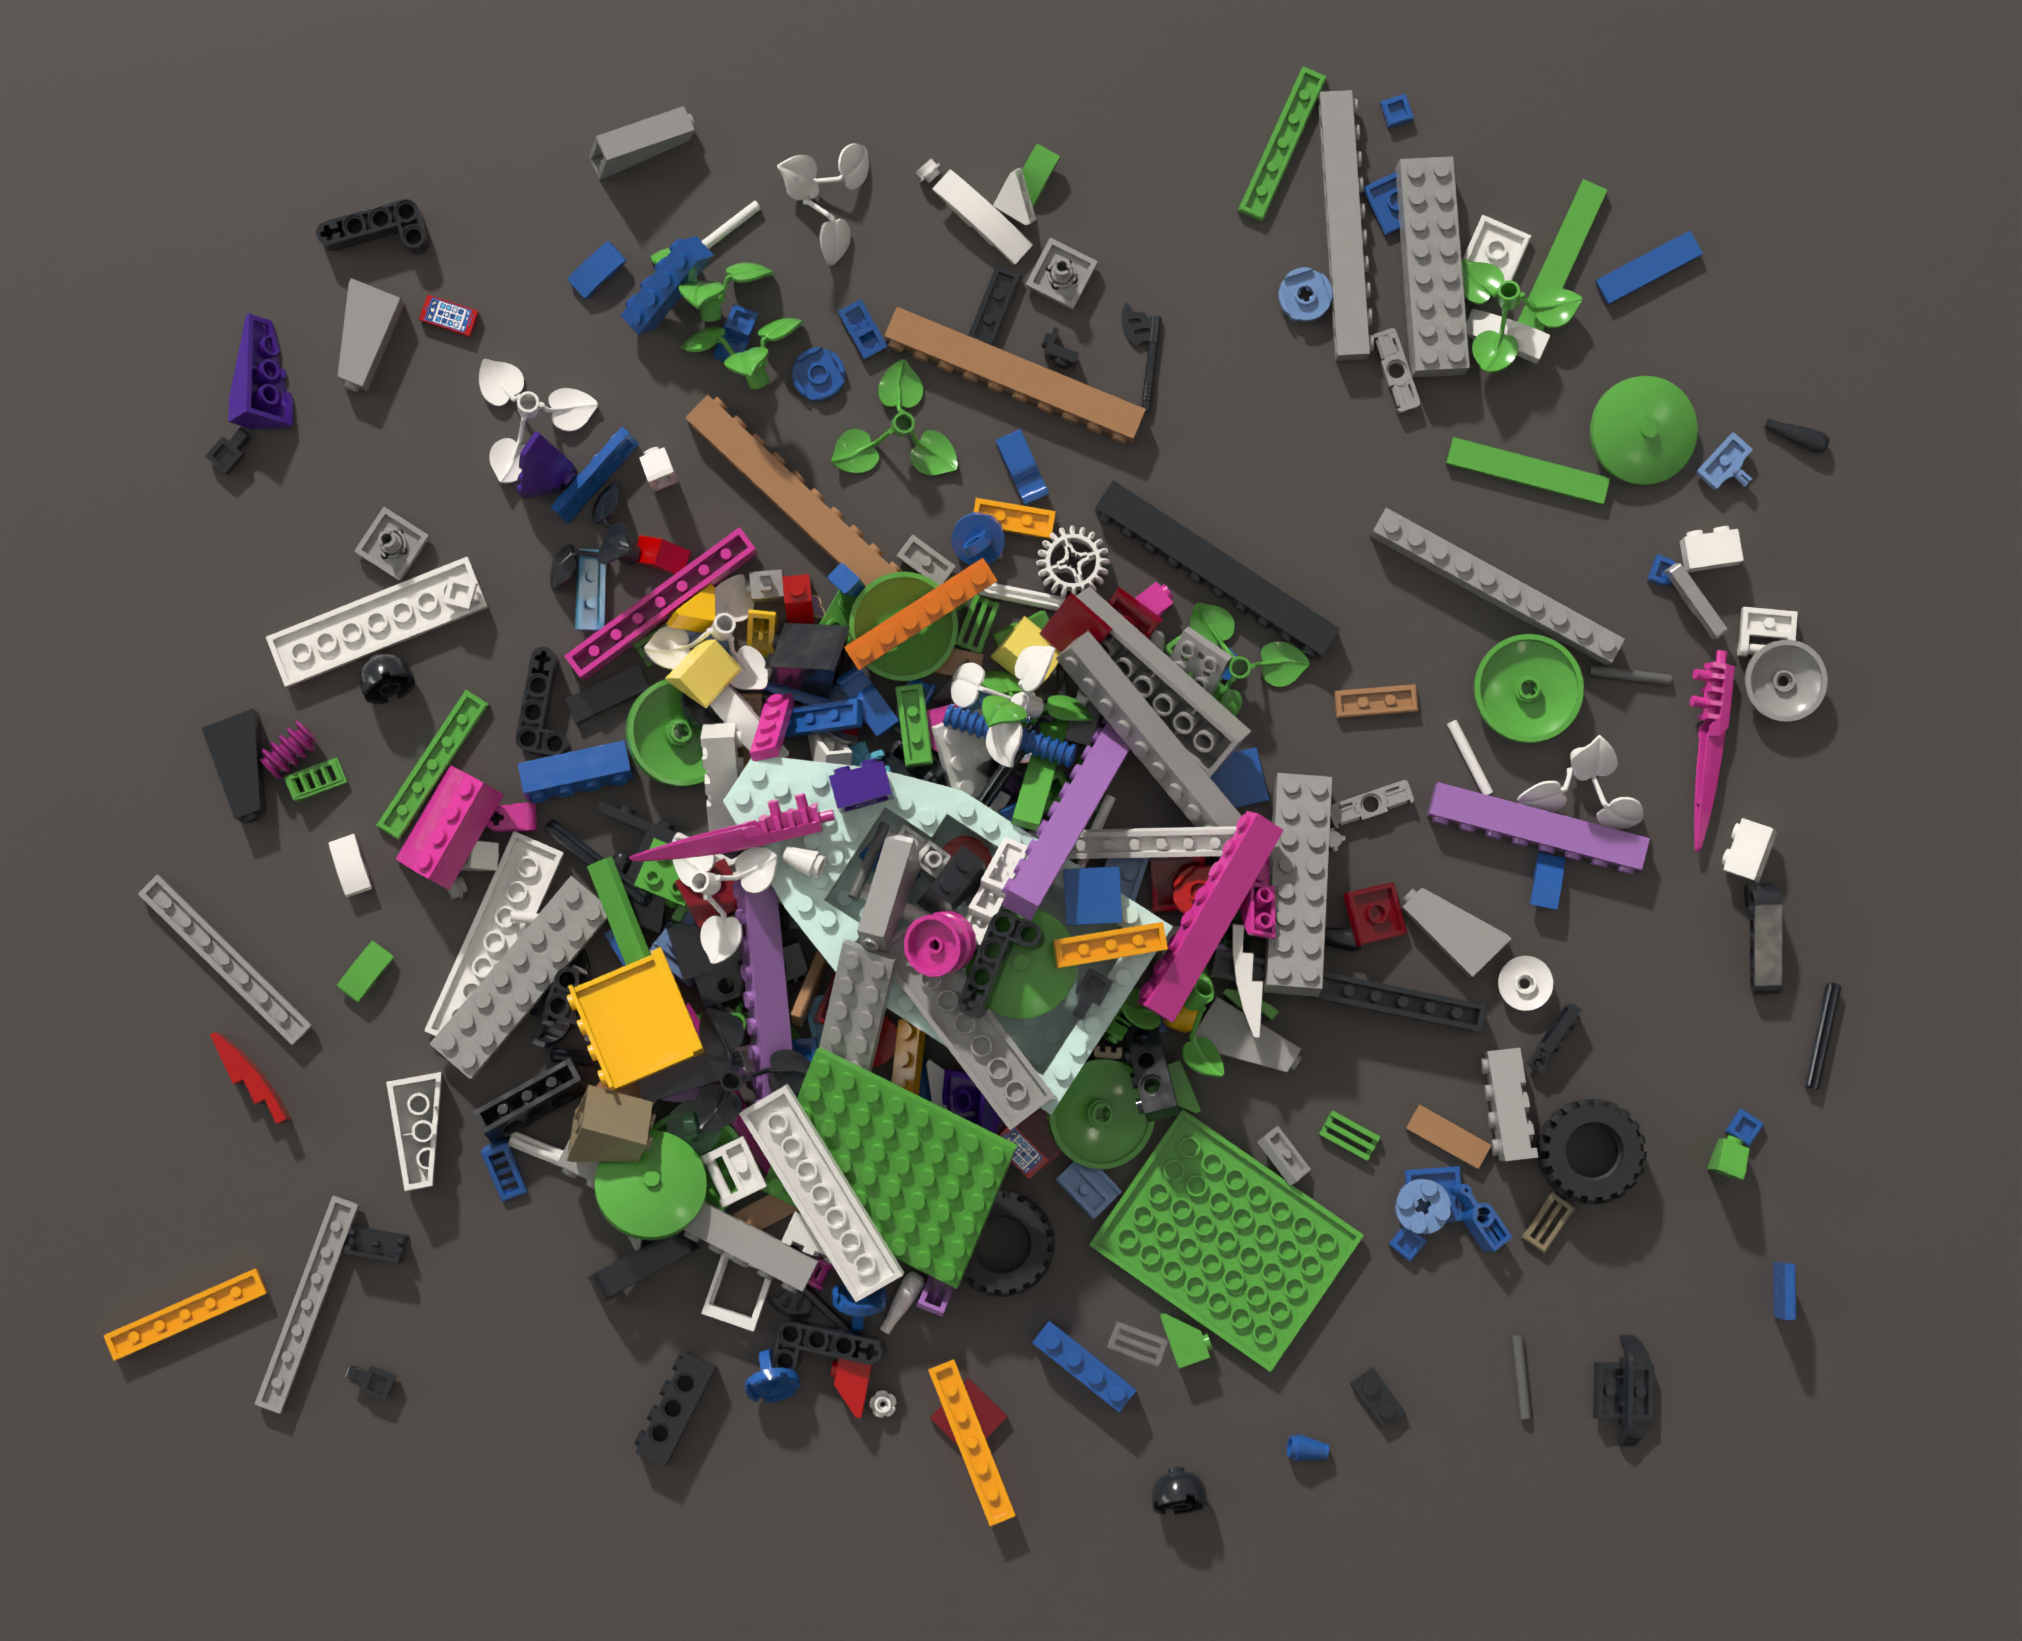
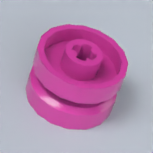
[904,911,976,977]

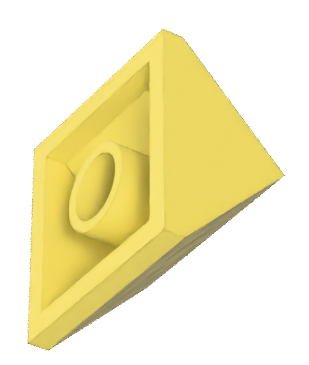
[990,616,1061,683]
[665,640,742,708]

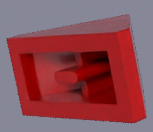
[635,535,691,575]

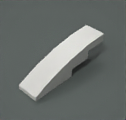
[932,170,1033,264]
[710,684,789,758]
[965,837,1028,950]
[1232,923,1263,1037]

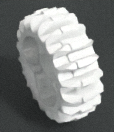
[1036,526,1110,598]

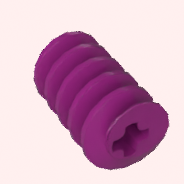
[260,721,320,780]

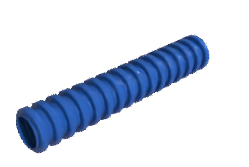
[943,704,1077,768]

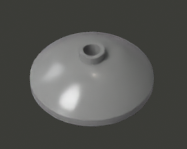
[1745,640,1828,722]

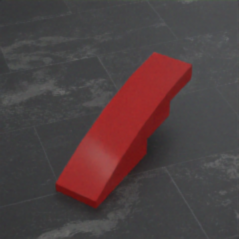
[210,1032,291,1124]

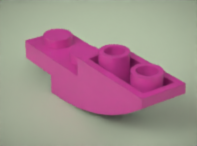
[1239,857,1276,939]

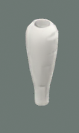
[880,1271,925,1334]

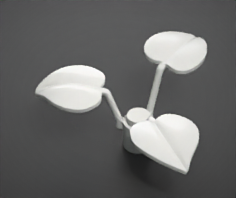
[777,143,869,266]
[479,359,598,483]
[644,574,768,690]
[951,646,1056,768]
[1517,735,1643,830]
[673,847,778,964]

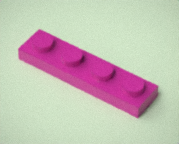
[750,693,795,762]

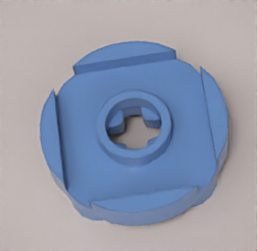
[1278,267,1332,323]
[1395,1179,1451,1234]

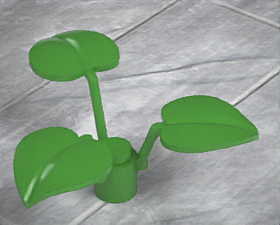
[650,248,774,322]
[1461,259,1582,373]
[681,318,804,389]
[831,359,958,476]
[1190,602,1310,716]
[981,670,1093,730]
[1121,965,1224,1077]

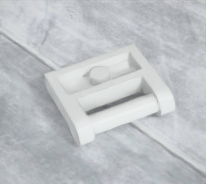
[1737,607,1798,657]
[699,1136,767,1208]

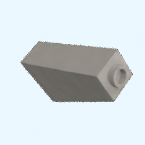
[588,106,695,180]
[338,278,405,393]
[857,832,921,951]
[1401,888,1511,978]
[1189,997,1302,1073]

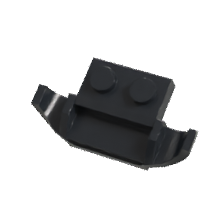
[529,948,592,1048]
[1593,1335,1654,1446]

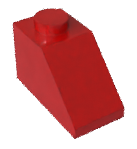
[782,574,815,624]
[830,1358,872,1418]

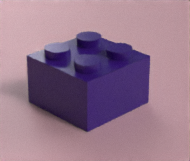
[829,758,894,814]

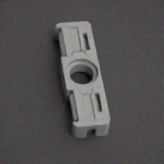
[1373,328,1420,414]
[1664,563,1728,639]
[1330,780,1414,829]

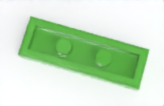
[896,683,933,768]

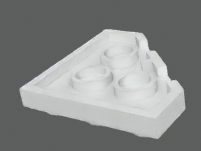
[931,708,993,798]

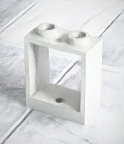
[701,1251,774,1332]

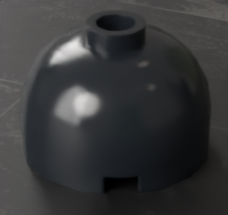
[359,653,416,704]
[1152,1467,1208,1515]

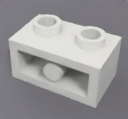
[1680,526,1744,573]
[1722,818,1777,883]

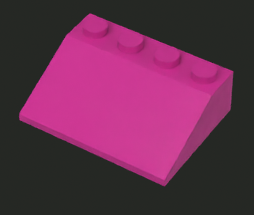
[396,765,504,890]

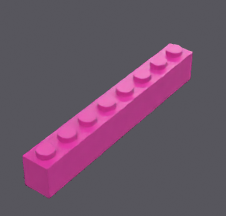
[564,527,758,681]
[1137,811,1284,1022]

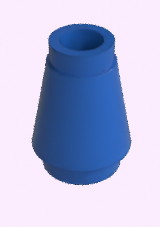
[1286,1434,1329,1461]

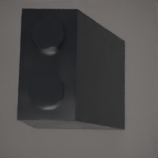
[764,623,850,699]
[916,845,986,918]

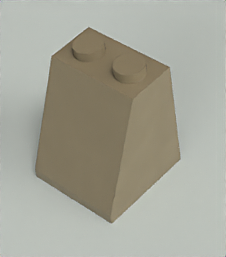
[567,1085,655,1162]

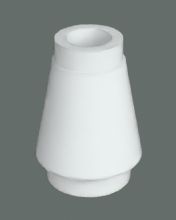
[782,846,826,878]

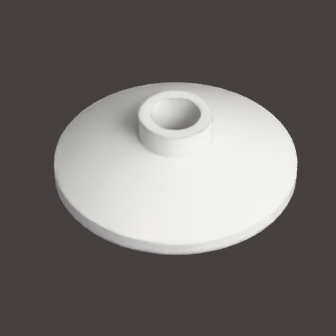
[1498,956,1553,1011]

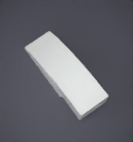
[1466,309,1550,364]

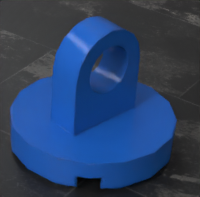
[951,512,1005,565]
[832,1283,887,1332]
[745,1348,801,1403]

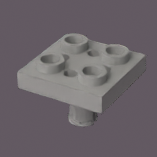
[1026,238,1098,310]
[354,507,430,582]
[1170,626,1232,696]

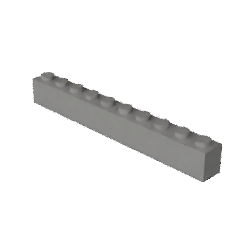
[1318,90,1374,361]
[1370,508,1625,667]
[1056,631,1241,857]
[557,1139,820,1294]

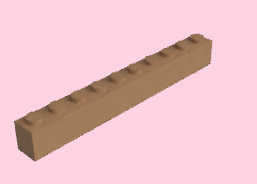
[884,307,1146,444]
[685,394,903,586]

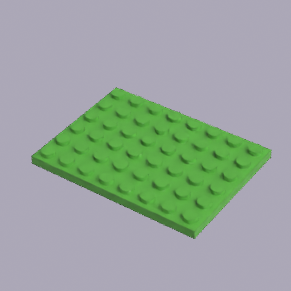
[762,1047,1018,1289]
[1089,1109,1364,1372]

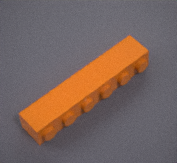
[844,558,998,670]

